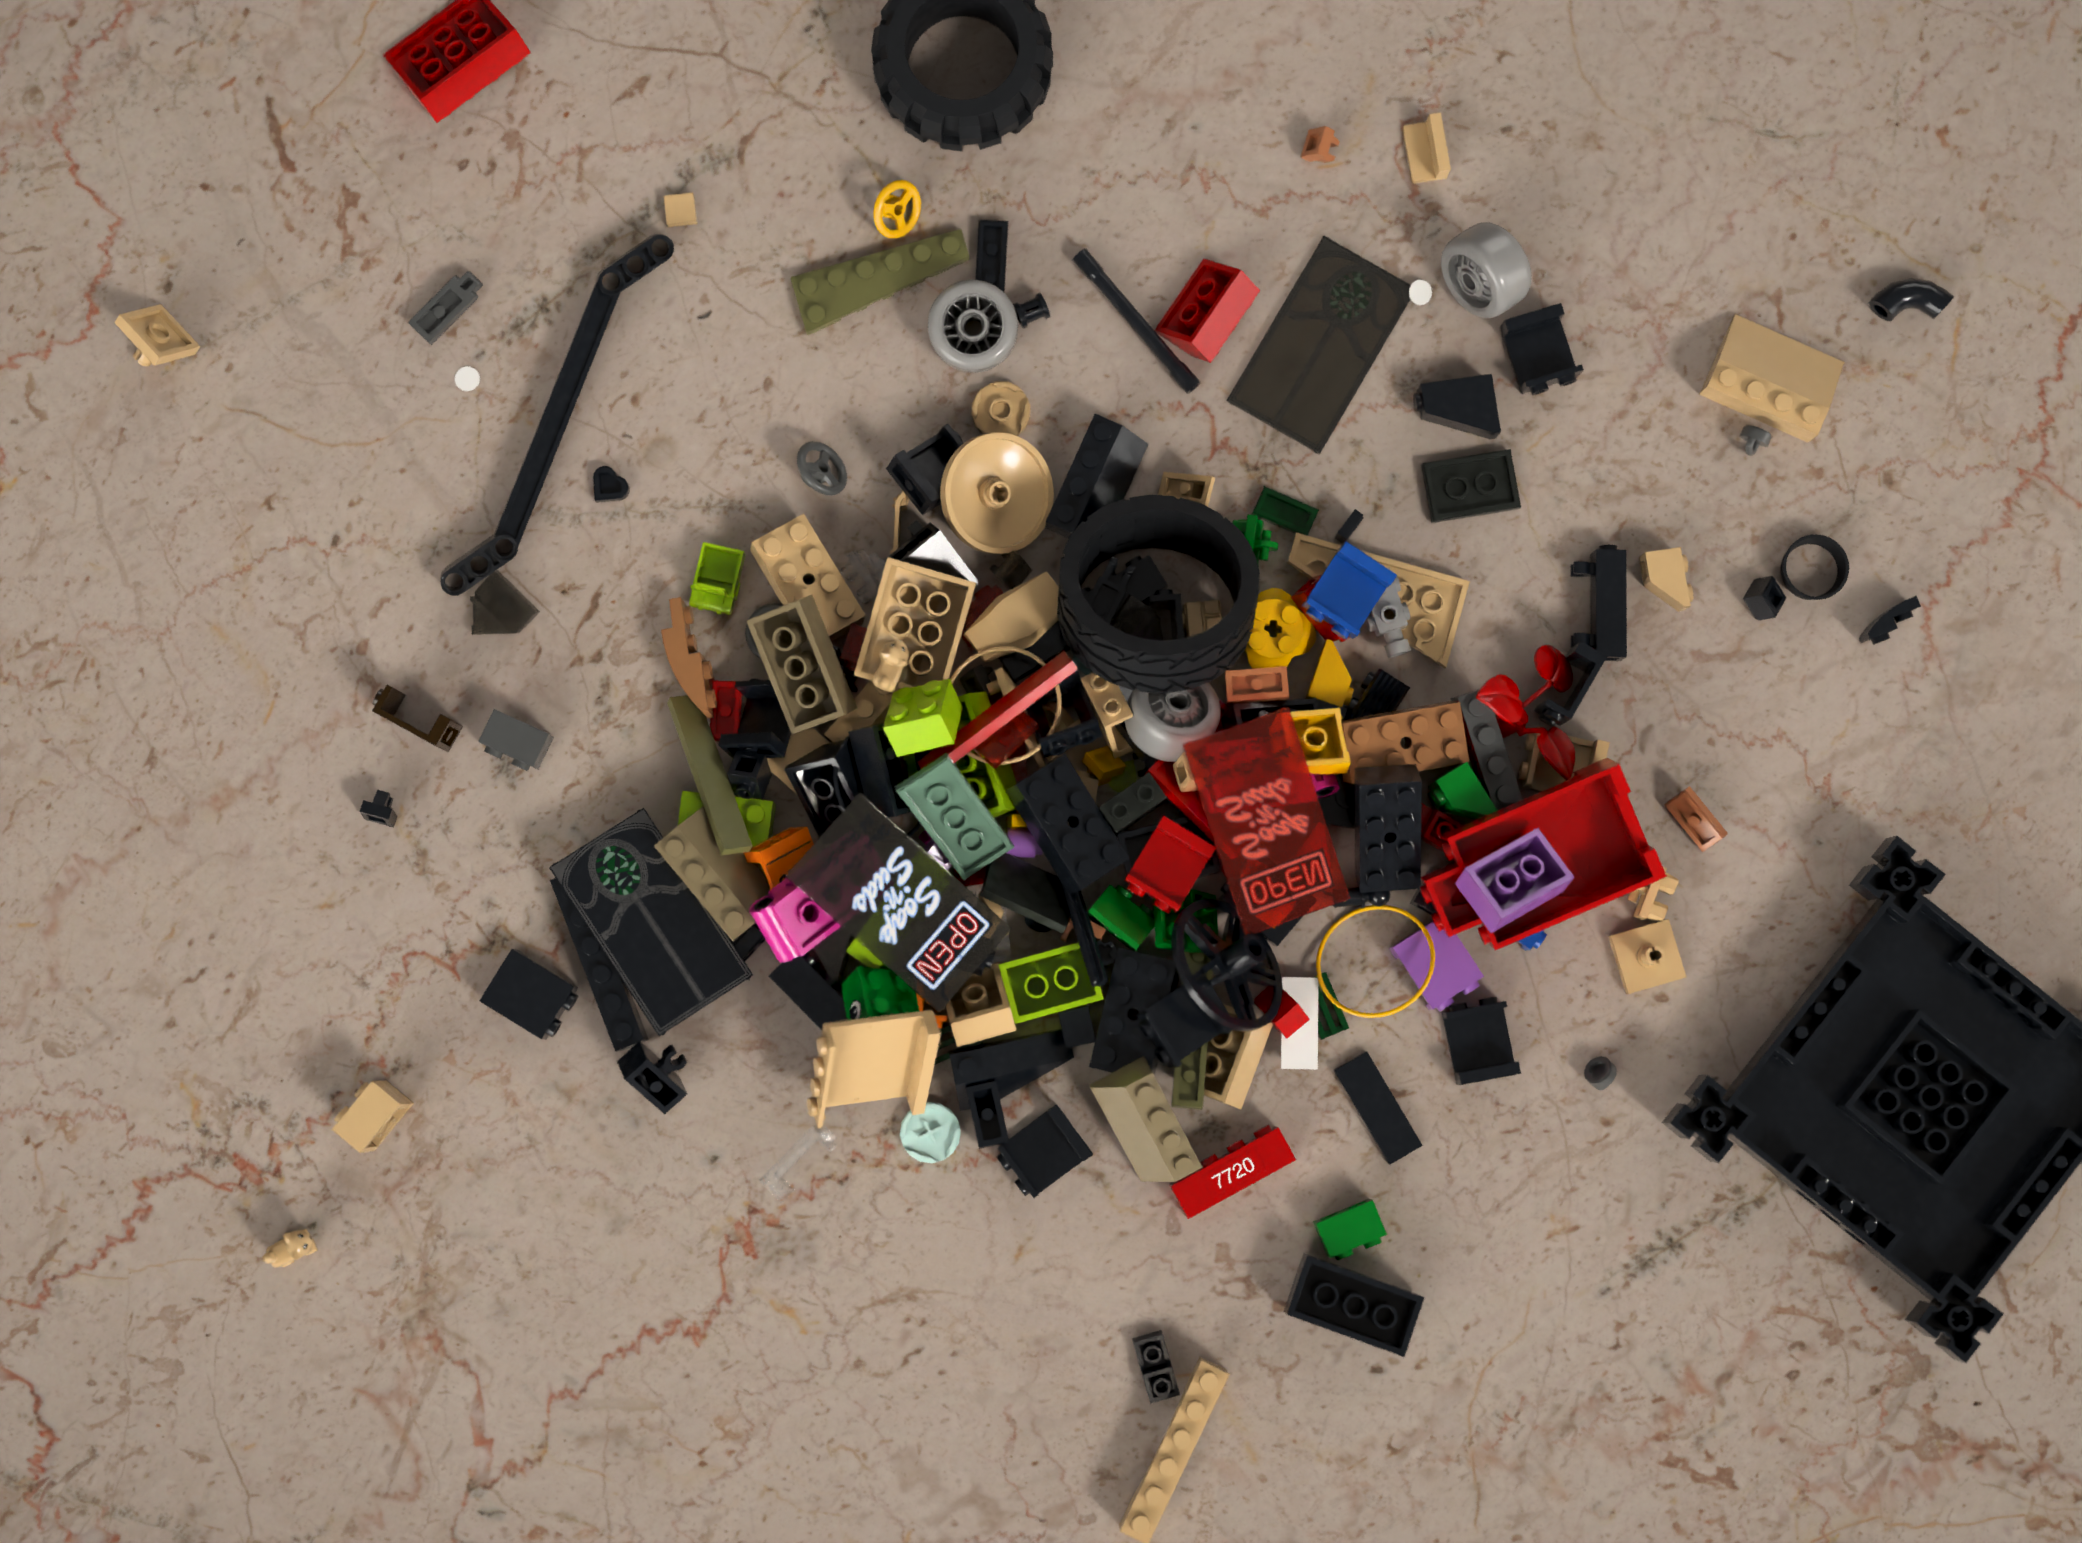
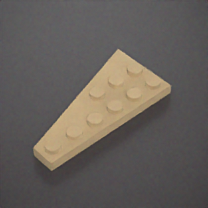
[1287,533,1470,668]

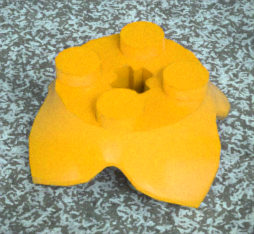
[1245,588,1317,669]

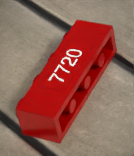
[1169,1124,1296,1219]

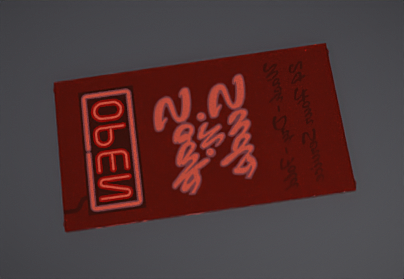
[1183,707,1350,935]

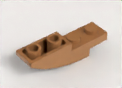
[661,597,717,719]

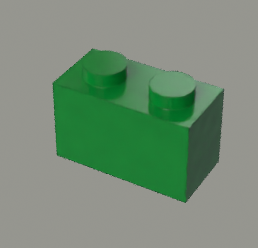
[1313,1198,1387,1260]

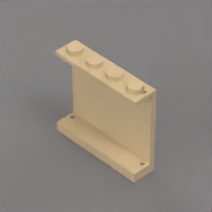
[807,1010,941,1128]

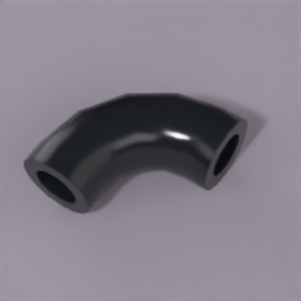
[1869,278,1954,321]

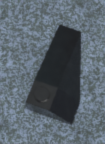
[949,1028,1074,1111]

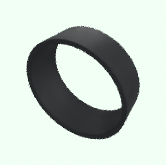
[1781,534,1849,600]

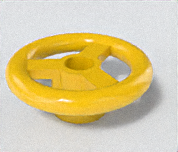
[873,180,921,239]

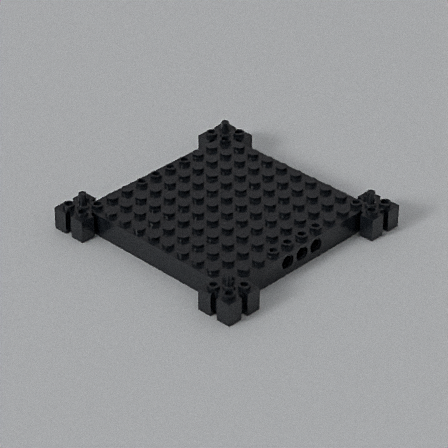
[1662,836,2082,1363]

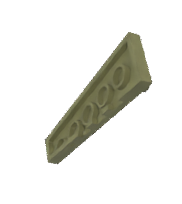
[790,229,970,335]

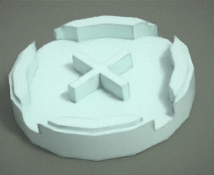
[900,1102,961,1163]

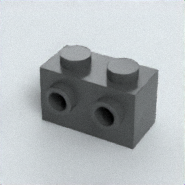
[478,709,554,771]

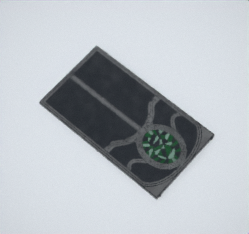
[549,808,753,1036]

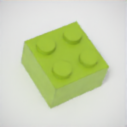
[883,678,963,757]

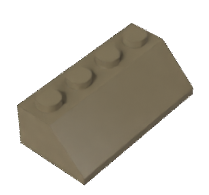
[746,595,857,735]
[654,806,771,941]
[1089,1056,1203,1182]

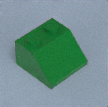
[1427,762,1498,820]
[1088,885,1154,951]

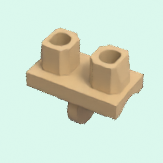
[1627,867,1679,921]

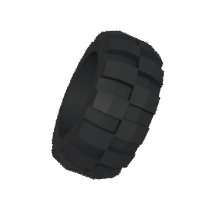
[871,0,1053,151]

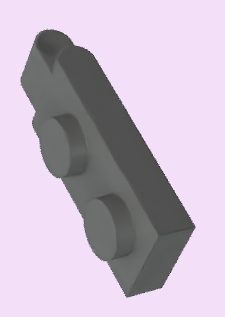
[408,271,483,345]

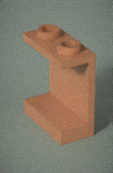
[1225,666,1289,707]

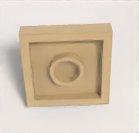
[114,304,200,366]
[1609,919,1686,994]

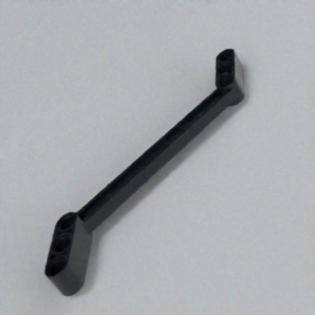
[440,234,674,596]

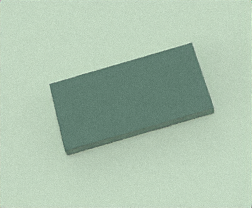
[895,753,1014,880]

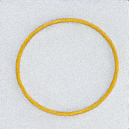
[1316,905,1435,1018]

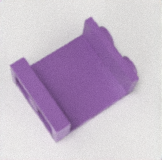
[1389,920,1484,1012]

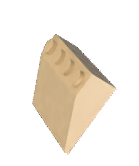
[1699,314,1844,443]
[854,557,976,689]

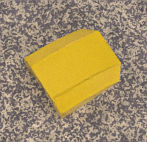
[1268,708,1351,774]

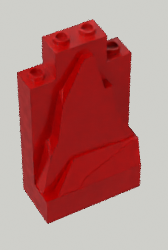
[1419,758,1667,951]

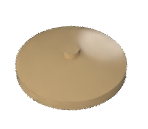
[940,433,1054,554]

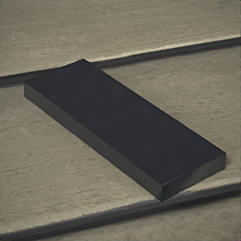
[1334,1051,1423,1165]

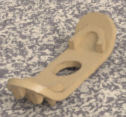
[890,490,910,554]

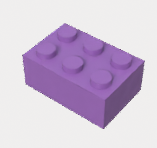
[1455,828,1574,933]

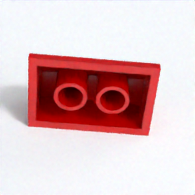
[1154,258,1260,363]

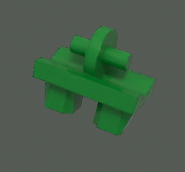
[1232,515,1279,563]

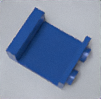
[1302,541,1397,639]

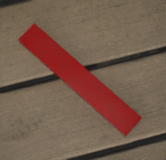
[917,651,1078,769]

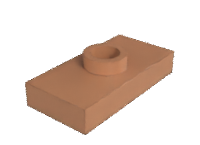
[1664,786,1728,852]

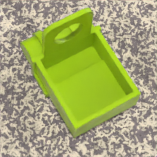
[689,542,746,615]

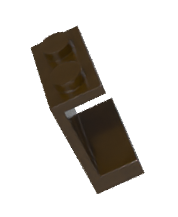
[372,685,463,752]

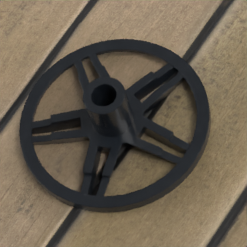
[1171,899,1283,1032]

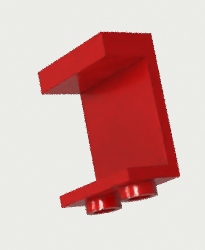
[1124,816,1216,914]

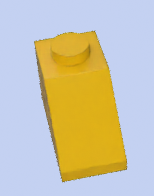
[1305,639,1354,707]

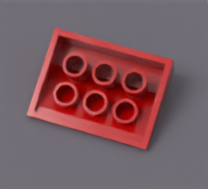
[383,0,531,123]

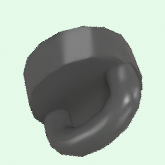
[1740,425,1772,456]
[1584,1056,1617,1090]

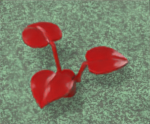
[1475,645,1575,781]

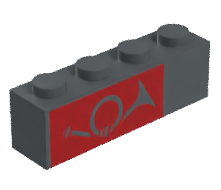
[1450,689,1523,810]

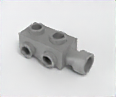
[1365,568,1411,658]

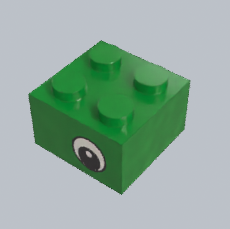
[841,966,919,1020]

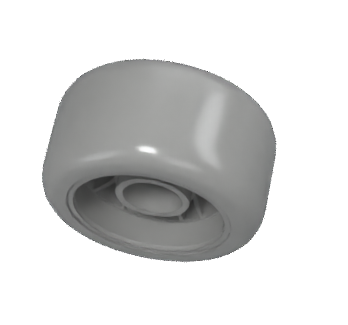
[1441,222,1532,318]
[928,280,1018,373]
[1124,683,1221,762]

